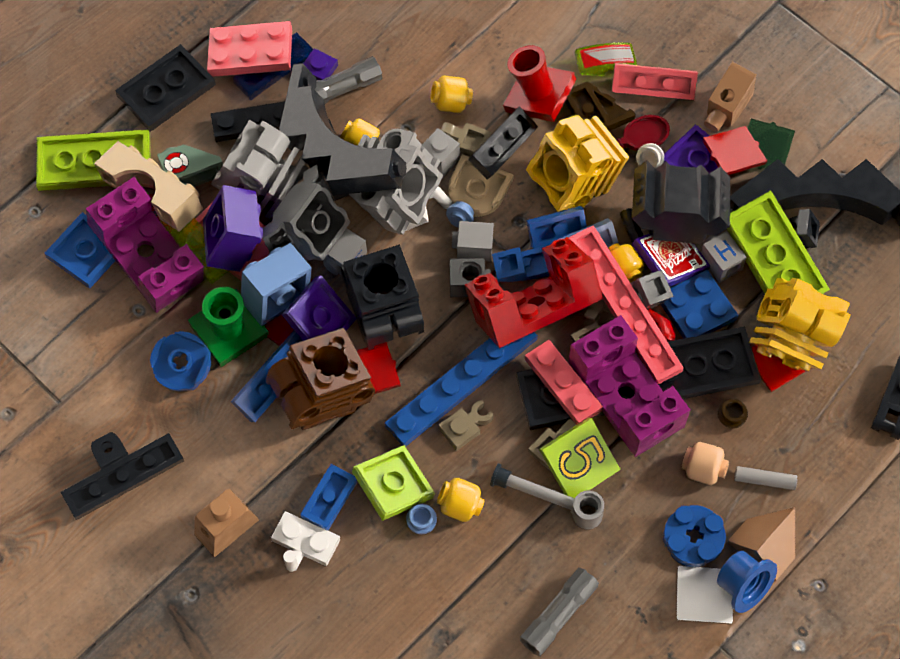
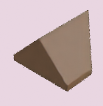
[727,507,795,582]

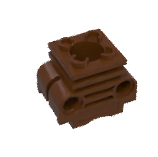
[266,328,375,431]

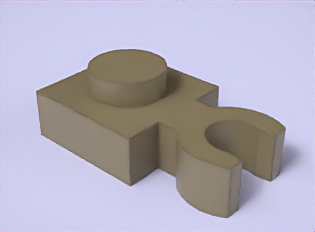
[438,400,494,451]

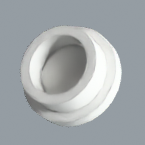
[636,143,664,169]

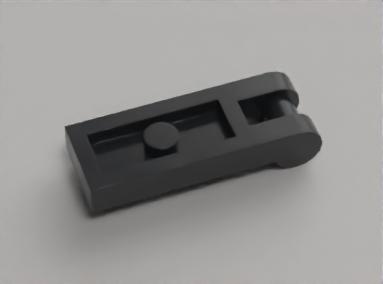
[870,356,900,440]

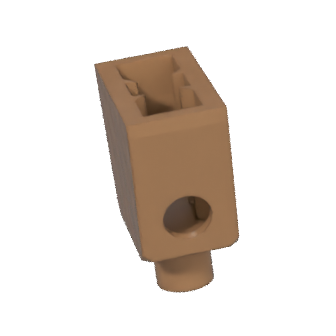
[704,61,757,132]
[194,488,259,558]

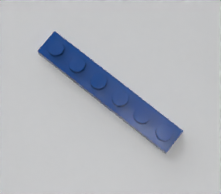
[385,332,537,447]

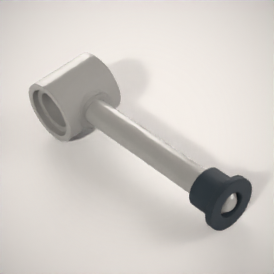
[490,463,604,529]

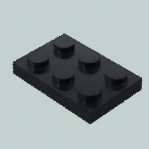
[115,44,216,132]

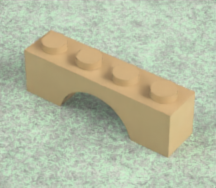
[94,141,203,232]

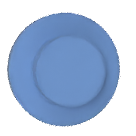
[446,201,474,227]
[406,504,437,534]

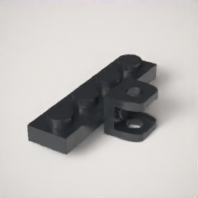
[61,432,184,520]

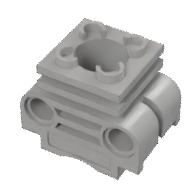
[211,120,309,219]
[349,129,443,235]

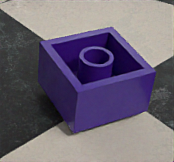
[203,185,263,272]

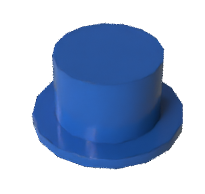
[717,551,777,613]

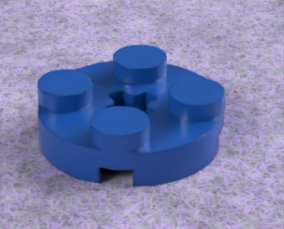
[150,331,211,392]
[663,505,726,567]

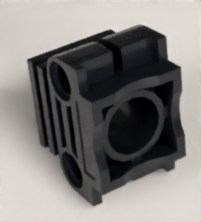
[340,244,424,350]

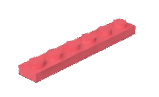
[568,225,684,384]

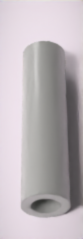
[734,466,797,490]

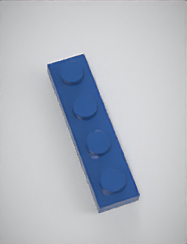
[231,330,303,422]

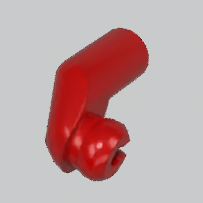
[648,309,676,342]

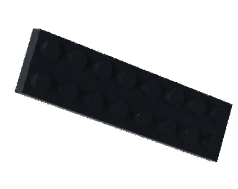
[516,326,761,430]

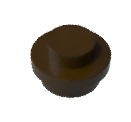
[718,399,748,428]

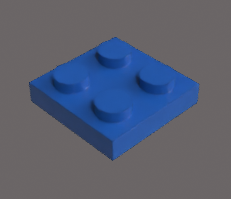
[44,212,116,289]
[660,270,738,339]

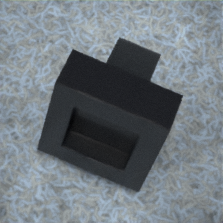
[788,209,820,248]

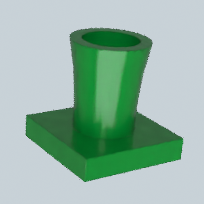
[188,287,269,367]

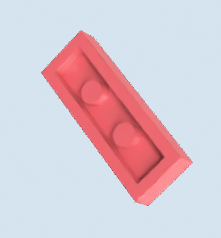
[612,63,698,100]
[525,340,603,425]

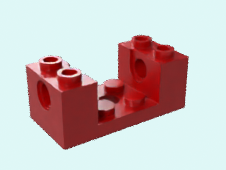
[465,237,603,348]

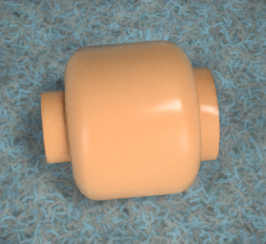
[682,442,729,485]

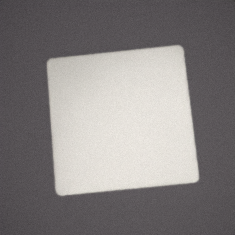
[677,566,733,624]

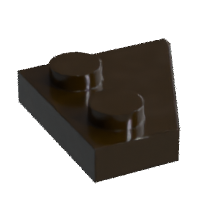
[565,81,636,131]

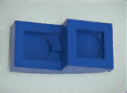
[492,245,549,282]

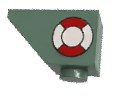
[157,144,223,187]

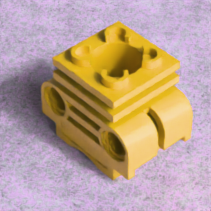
[526,115,629,212]
[749,278,851,372]

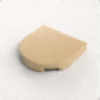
[448,154,514,217]

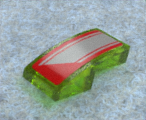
[574,42,637,76]

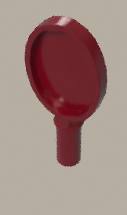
[616,115,670,151]

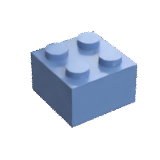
[241,243,311,326]

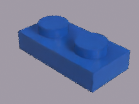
[526,206,587,249]
[300,464,358,531]

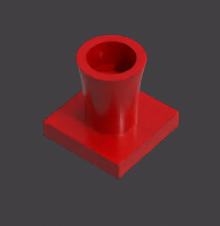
[503,45,576,122]

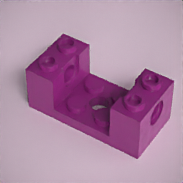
[86,177,204,313]
[568,315,691,457]

